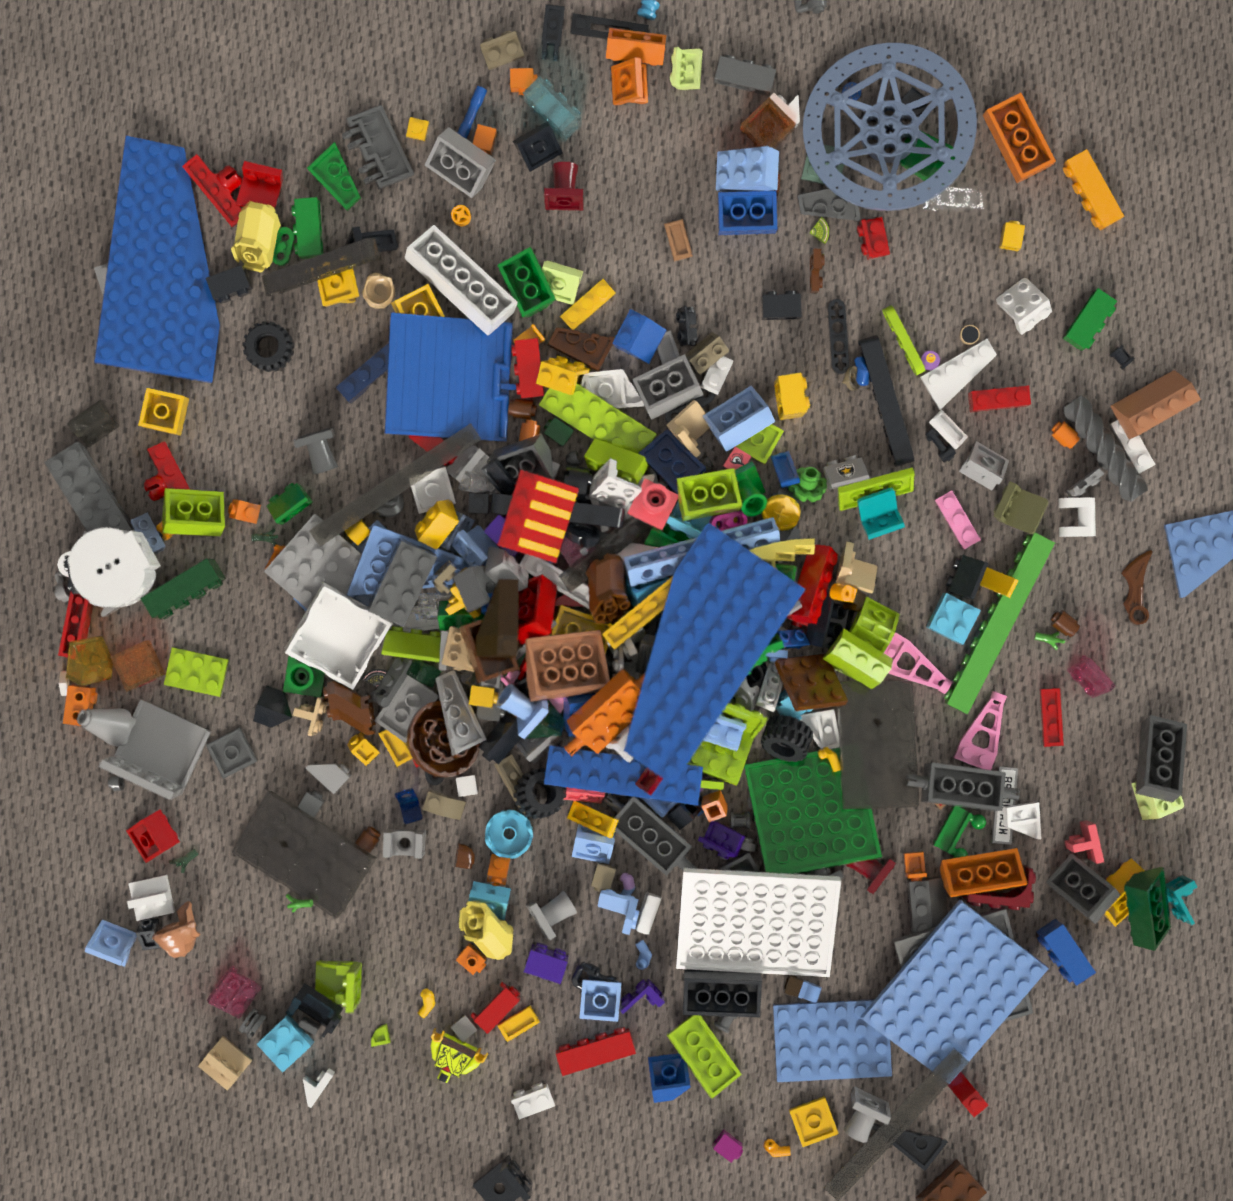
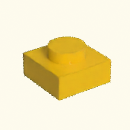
[406,117,429,141]

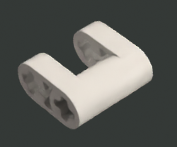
[1058,497,1096,537]

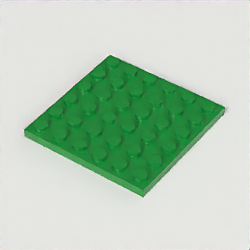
[744,744,882,874]

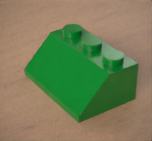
[497,247,557,317]

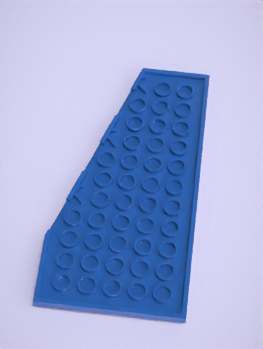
[94,136,220,383]
[623,522,805,785]

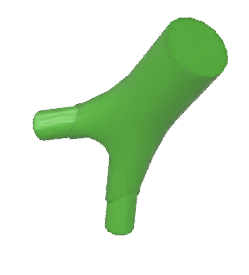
[1034,632,1065,650]
[286,894,313,912]

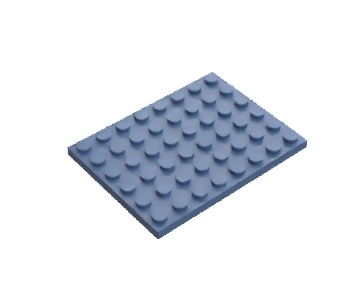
[861,900,1049,1084]

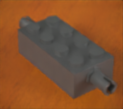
[905,763,1020,811]
[602,793,697,876]

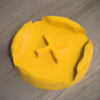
[762,494,801,531]

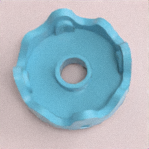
[485,809,533,859]

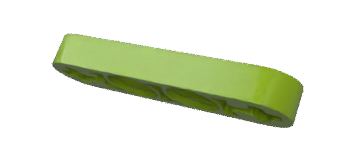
[882,305,925,376]

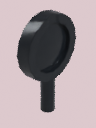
[565,522,601,555]

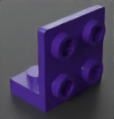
[620,979,665,1014]

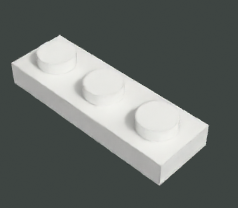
[1109,420,1155,474]

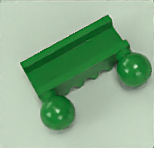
[932,806,986,858]

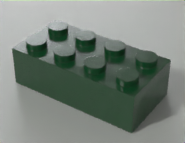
[140,558,226,620]

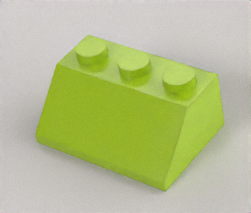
[677,468,742,521]
[162,488,225,537]
[381,626,441,662]
[823,629,893,689]

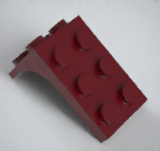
[962,865,1036,910]

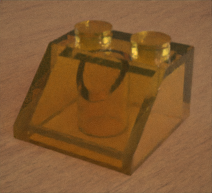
[66,636,113,686]

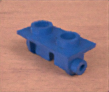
[775,629,810,649]

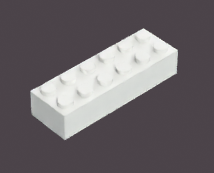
[405,225,518,336]

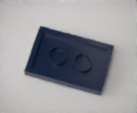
[639,429,706,494]

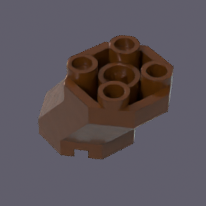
[586,554,630,625]
[323,681,376,735]

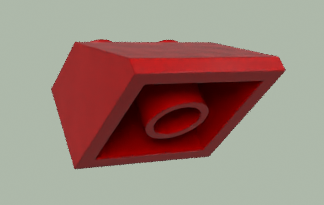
[126,810,180,863]

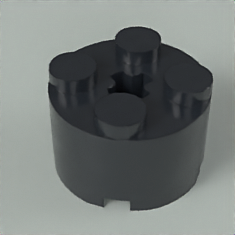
[563,465,593,504]

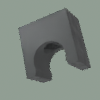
[453,565,496,612]

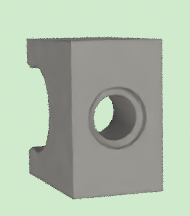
[383,829,426,858]

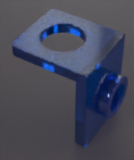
[395,788,423,824]

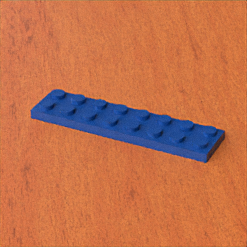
[544,745,703,805]

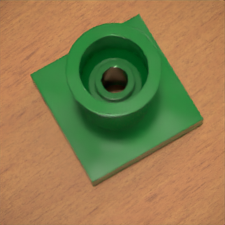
[734,462,767,516]
[283,655,325,697]

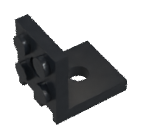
[473,1155,533,1201]

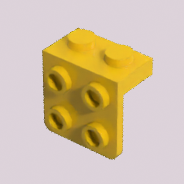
[536,356,590,395]

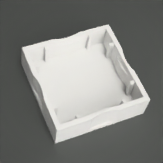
[285,582,392,689]

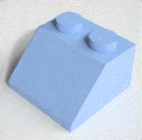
[580,979,621,1022]

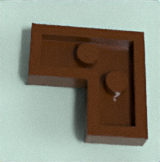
[810,249,825,293]

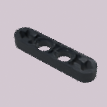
[827,299,849,374]

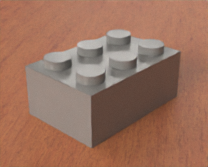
[425,127,496,198]
[632,354,704,420]

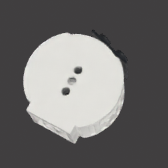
[63,528,161,607]

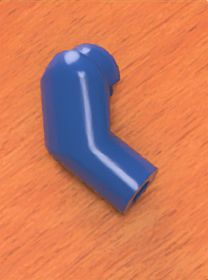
[854,357,870,386]

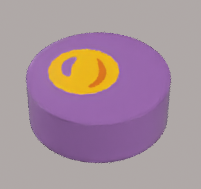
[920,351,940,371]

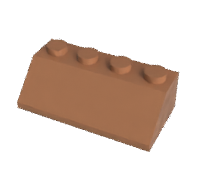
[1110,370,1201,439]

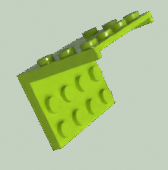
[687,703,767,786]

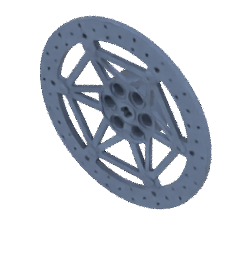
[803,43,977,211]

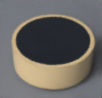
[960,325,980,345]

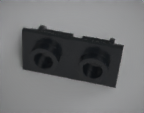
[676,306,698,347]

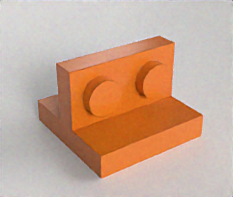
[611,58,648,105]

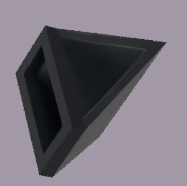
[253,685,293,728]

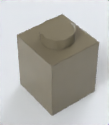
[591,862,616,892]

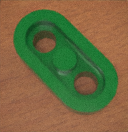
[273,227,295,266]

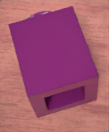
[712,1129,743,1163]

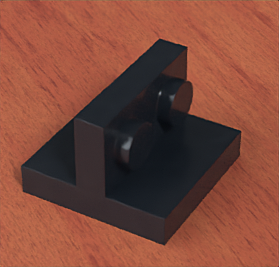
[513,121,563,172]

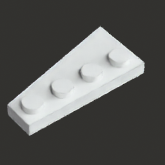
[920,339,997,410]

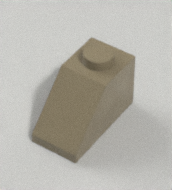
[422,790,466,820]

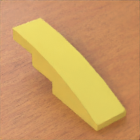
[749,539,815,568]

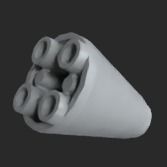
[77,708,136,747]

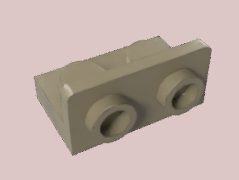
[480,31,525,70]
[685,332,729,374]
[432,560,456,594]

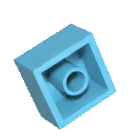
[926,593,981,645]
[257,1015,314,1072]

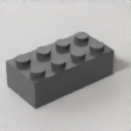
[367,538,437,627]
[1135,715,1187,803]

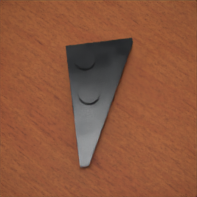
[872,1123,948,1171]

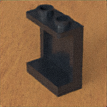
[286,983,343,1038]

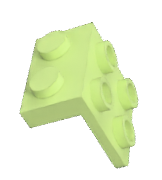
[1131,782,1184,820]

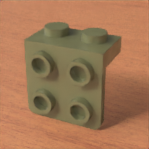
[994,482,1049,534]

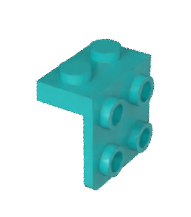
[857,488,905,540]

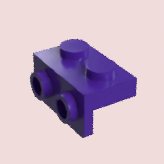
[698,820,746,859]

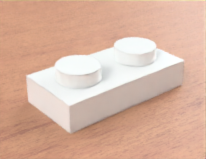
[701,356,733,395]

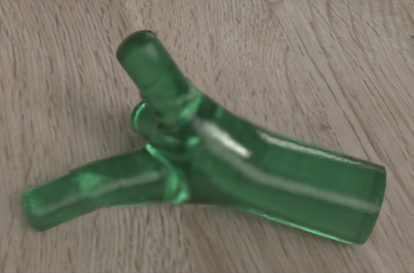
[251,528,279,546]
[169,849,199,873]

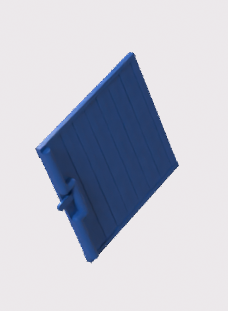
[385,313,516,442]

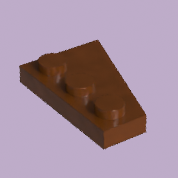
[547,327,615,372]

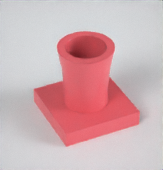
[627,478,678,531]

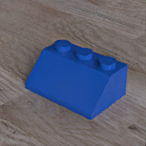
[718,191,777,235]

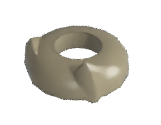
[842,366,859,391]

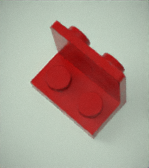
[236,161,283,208]

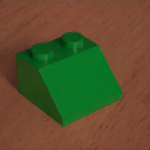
[266,483,313,525]

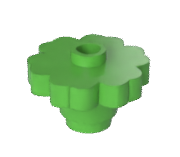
[788,467,827,502]

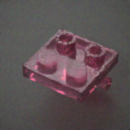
[1067,655,1116,698]
[207,966,262,1019]

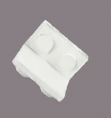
[589,458,642,509]

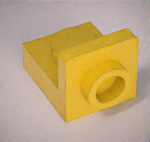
[347,732,380,766]

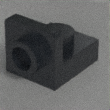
[136,918,161,950]

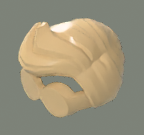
[362,273,395,309]

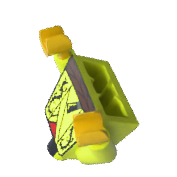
[430,1028,488,1083]

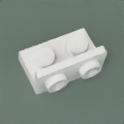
[511,1082,555,1119]

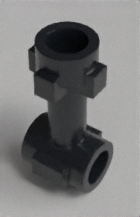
[925,428,956,463]

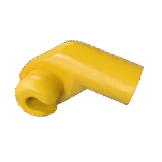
[818,747,842,772]

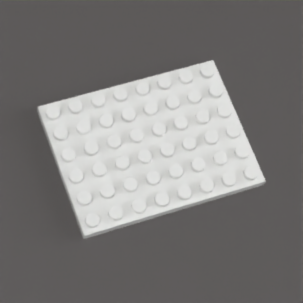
[676,868,841,977]

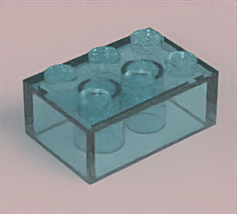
[523,76,582,142]

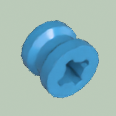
[637,0,660,20]

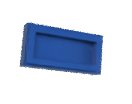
[771,451,800,488]

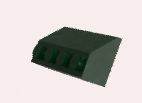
[1124,867,1171,951]

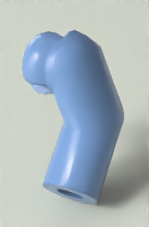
[635,940,652,970]

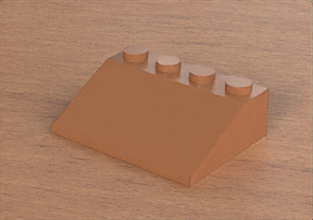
[525,630,610,701]

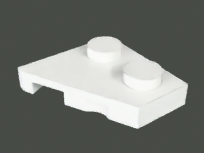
[1003,802,1041,839]

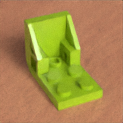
[832,596,900,685]
[315,960,362,1013]

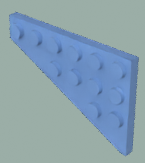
[347,524,470,596]

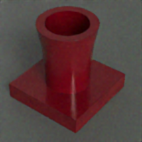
[544,161,584,211]
[846,858,896,894]

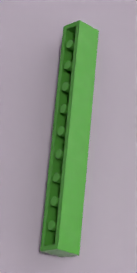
[944,533,1055,714]

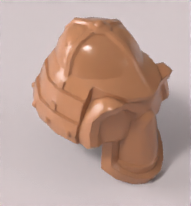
[152,901,200,958]

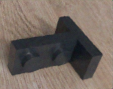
[345,227,398,261]

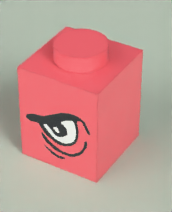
[723,446,752,470]

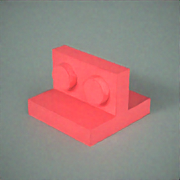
[1064,820,1104,864]

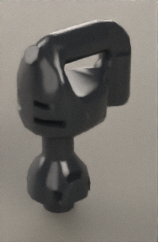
[571,962,617,990]

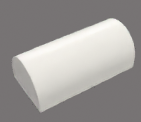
[635,892,662,934]

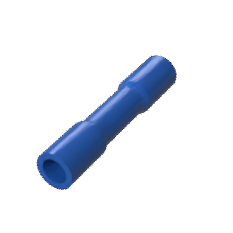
[457,86,487,139]

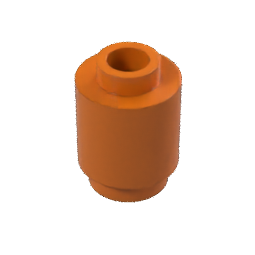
[519,420,541,441]
[1051,421,1080,449]

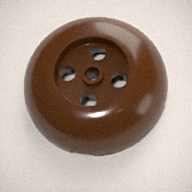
[407,701,480,777]

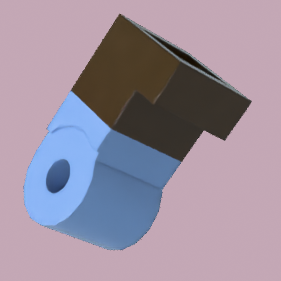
[783,975,822,1003]

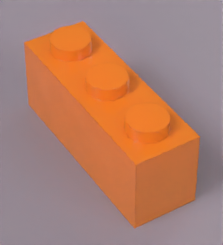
[606,28,667,66]

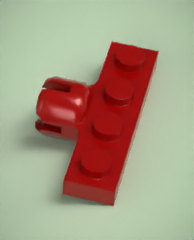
[182,154,242,227]
[144,441,190,501]

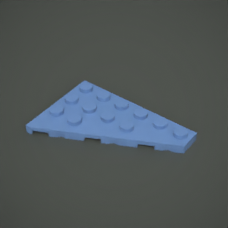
[1164,510,1233,598]

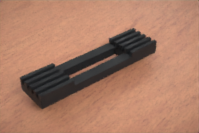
[570,13,649,39]

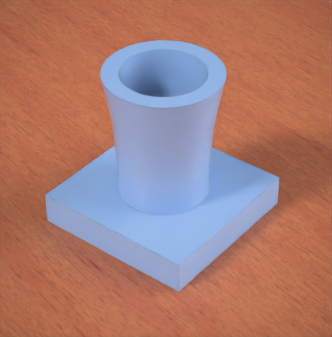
[496,684,549,739]

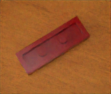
[1039,688,1064,747]

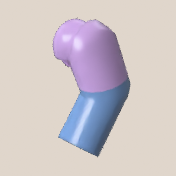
[620,873,635,895]

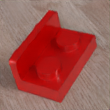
[857,217,890,260]

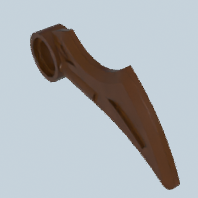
[1121,550,1153,625]

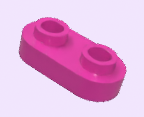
[709,511,747,531]

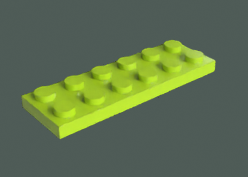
[539,383,657,454]

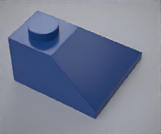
[648,1053,691,1103]

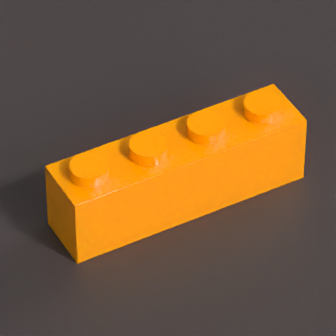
[1063,149,1124,231]

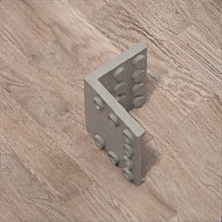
[99,699,211,800]

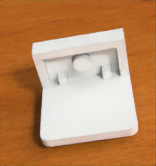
[996,278,1052,335]

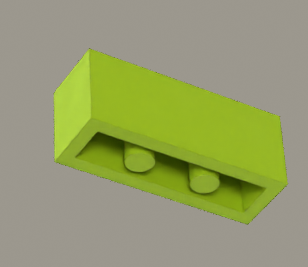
[584,438,648,485]

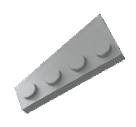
[436,670,486,756]

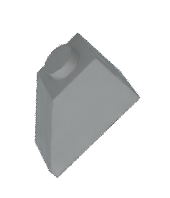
[306,763,351,794]

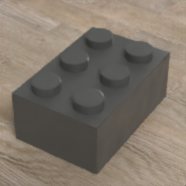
[1046,853,1120,924]

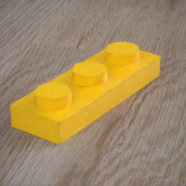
[560,279,616,330]
[567,801,619,838]

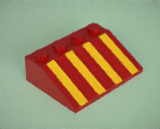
[498,470,579,563]

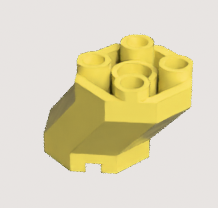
[231,201,281,272]
[459,901,513,960]

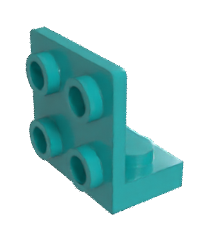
[1166,875,1197,925]

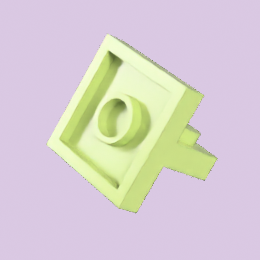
[542,261,583,305]

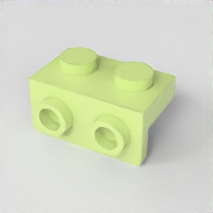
[670,47,703,90]

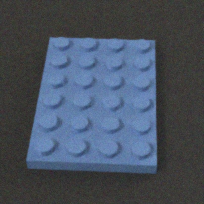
[773,999,892,1082]

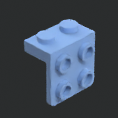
[598,889,639,935]

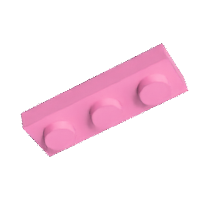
[935,490,981,550]

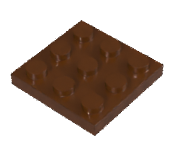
[774,654,848,711]

